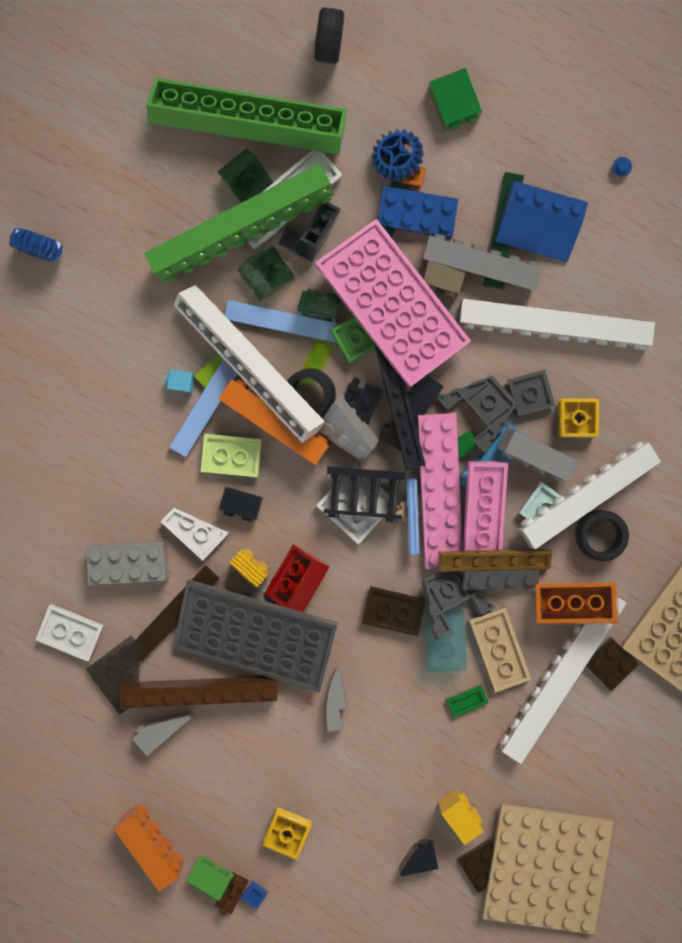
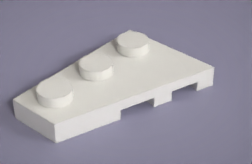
[161,508,229,561]

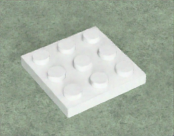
[316,464,389,545]

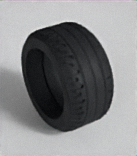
[314,7,345,64]
[287,368,336,417]
[575,510,629,561]

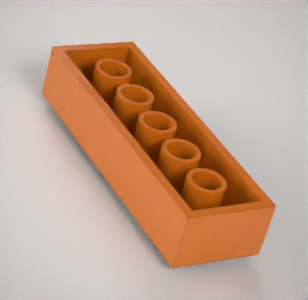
[218,379,329,465]

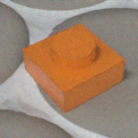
[402,166,426,188]

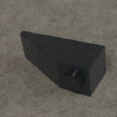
[295,202,341,262]

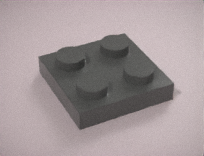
[507,369,555,417]

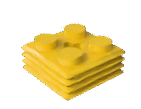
[558,398,599,437]
[229,548,269,587]
[262,807,312,860]

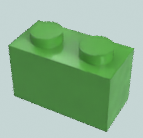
[187,856,235,901]

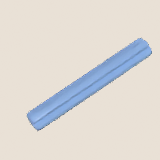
[406,478,419,555]

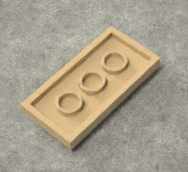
[469,607,532,693]

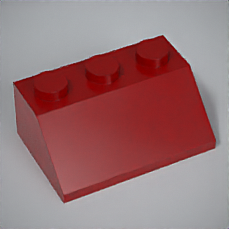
[264,544,330,612]

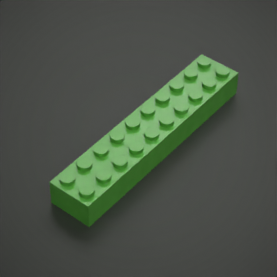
[146,78,347,155]
[144,163,334,283]

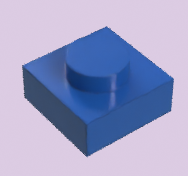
[241,880,268,909]

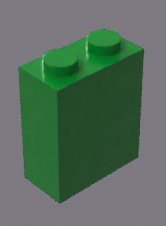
[428,68,482,131]

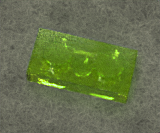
[302,339,334,371]

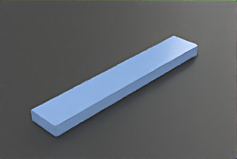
[224,300,339,343]
[169,359,237,457]

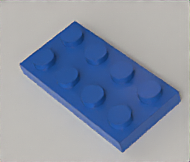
[378,186,458,238]

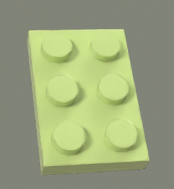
[200,434,262,477]

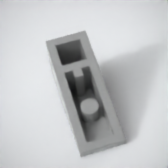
[132,711,193,756]

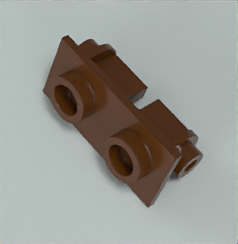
[215,871,249,916]

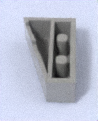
[319,393,379,463]

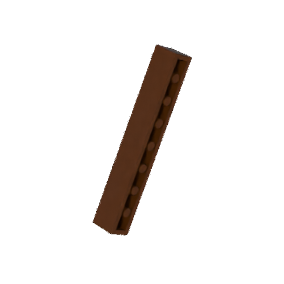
[120,676,277,709]

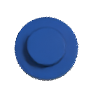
[612,157,632,177]

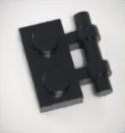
[345,377,383,425]

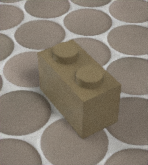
[423,261,466,298]

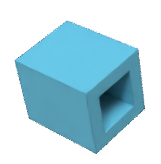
[165,370,195,393]

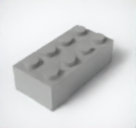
[86,540,169,585]

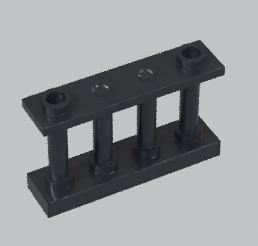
[324,466,405,523]

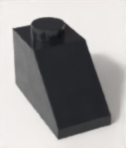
[399,839,439,876]

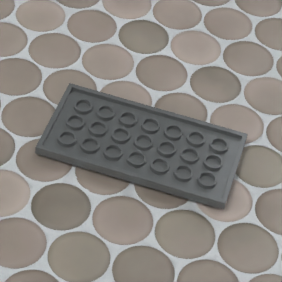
[173,579,338,693]

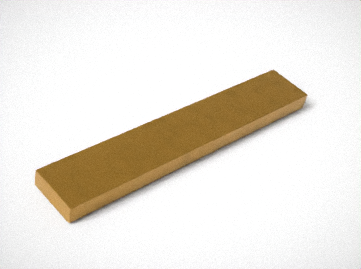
[437,549,552,572]

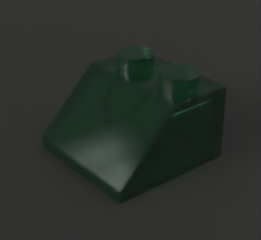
[217,148,274,203]
[238,247,295,301]
[297,289,341,323]

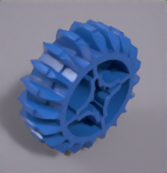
[372,128,424,182]
[9,228,63,262]

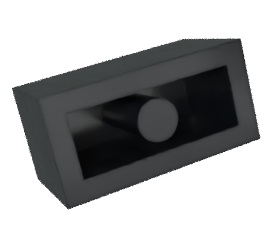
[219,487,264,522]

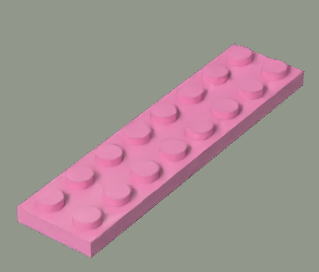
[417,413,463,569]

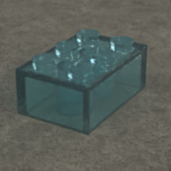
[424,609,467,672]

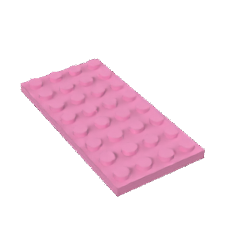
[315,219,471,388]

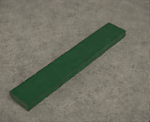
[483,172,524,289]

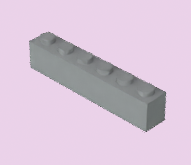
[423,233,542,291]

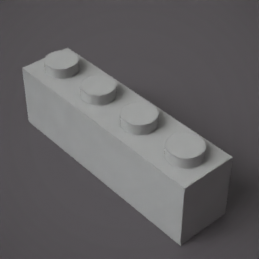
[497,427,578,481]

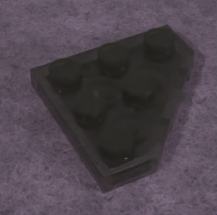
[86,635,143,715]

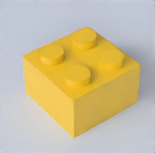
[438,789,484,845]

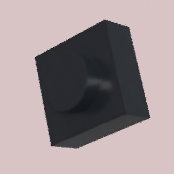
[279,226,303,252]

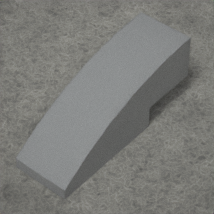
[326,667,347,732]

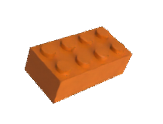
[536,582,619,625]
[113,803,184,892]

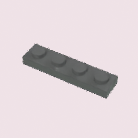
[462,570,540,590]

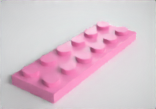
[461,461,508,574]

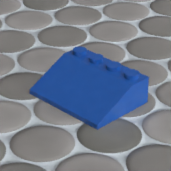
[495,181,588,262]

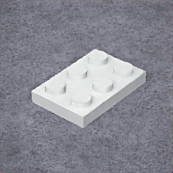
[35,604,104,662]

